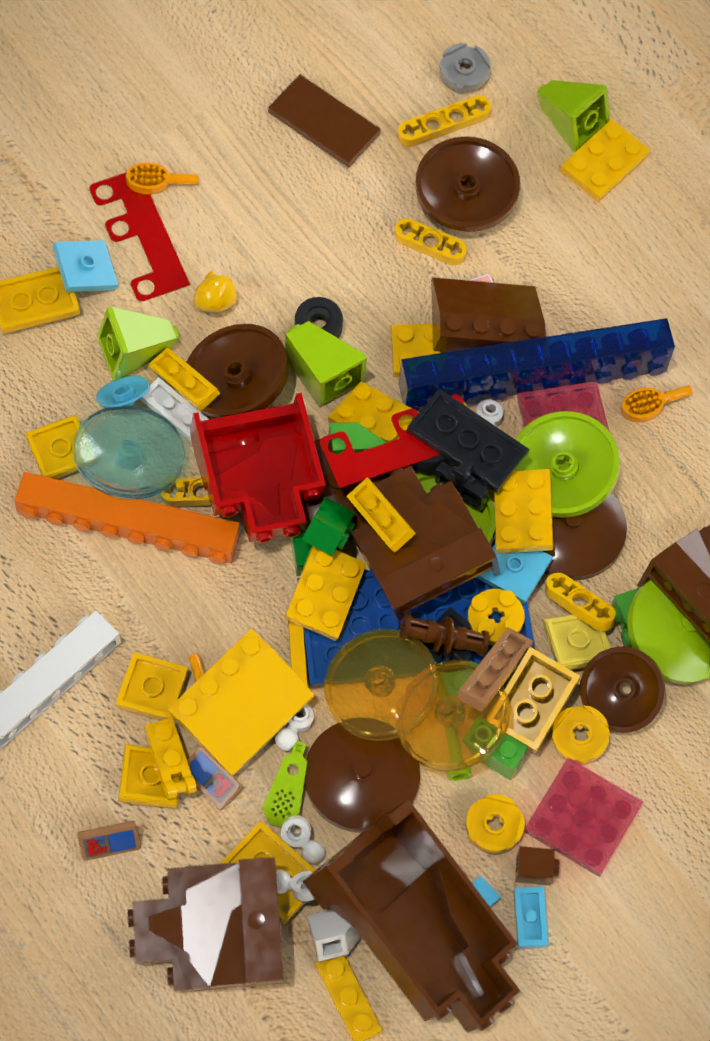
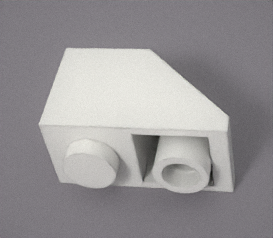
[307,909,361,962]

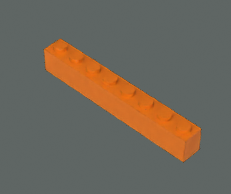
[14,472,240,564]

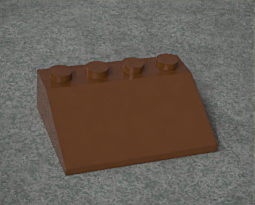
[431,277,546,359]

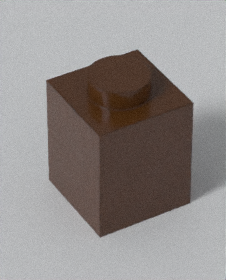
[515,846,559,886]

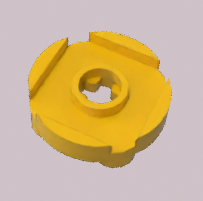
[467,589,525,646]
[552,706,610,765]
[465,794,525,854]

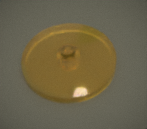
[324,629,440,741]
[396,660,510,772]

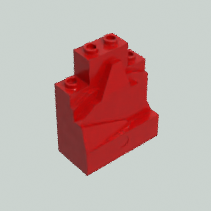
[189,392,326,543]

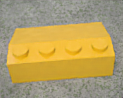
[168,628,315,776]

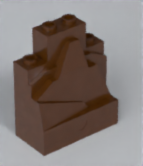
[351,466,500,626]
[637,525,710,664]
[127,857,283,992]

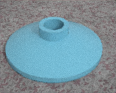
[96,376,149,408]

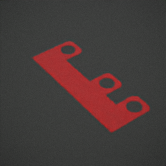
[89,172,191,301]
[320,394,465,488]

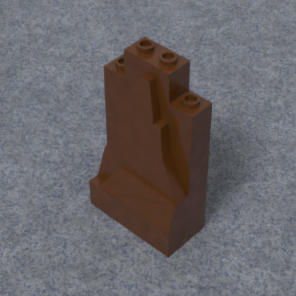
[302,799,520,1033]

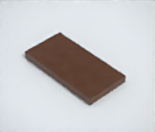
[268,74,381,168]

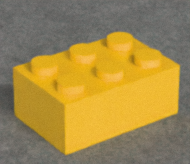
[486,647,580,754]

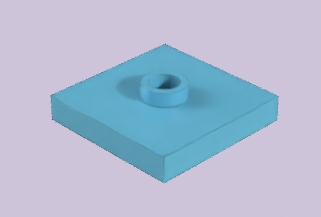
[53,240,118,292]
[476,543,553,605]

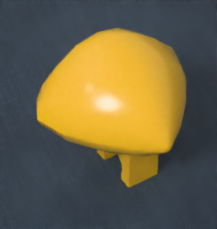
[193,271,237,312]

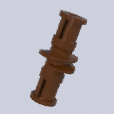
[399,613,489,656]

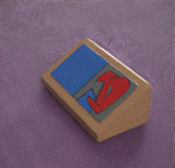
[187,746,242,811]
[77,820,140,861]

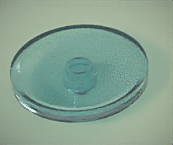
[73,405,185,499]

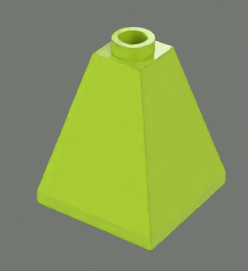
[537,80,610,152]
[97,307,179,381]

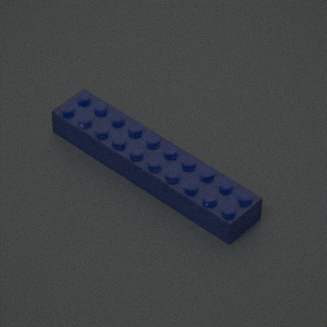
[399,318,675,412]

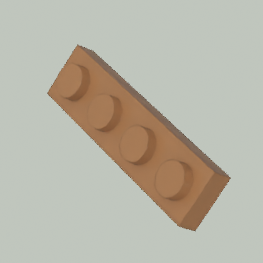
[456,627,533,712]

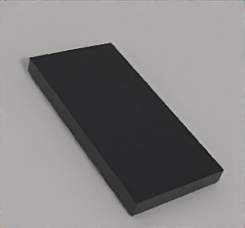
[406,389,530,493]

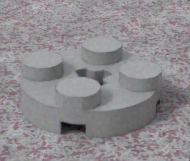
[439,43,490,94]

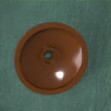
[580,646,666,733]

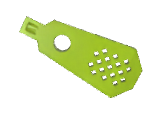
[262,741,307,828]

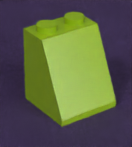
[285,321,367,408]

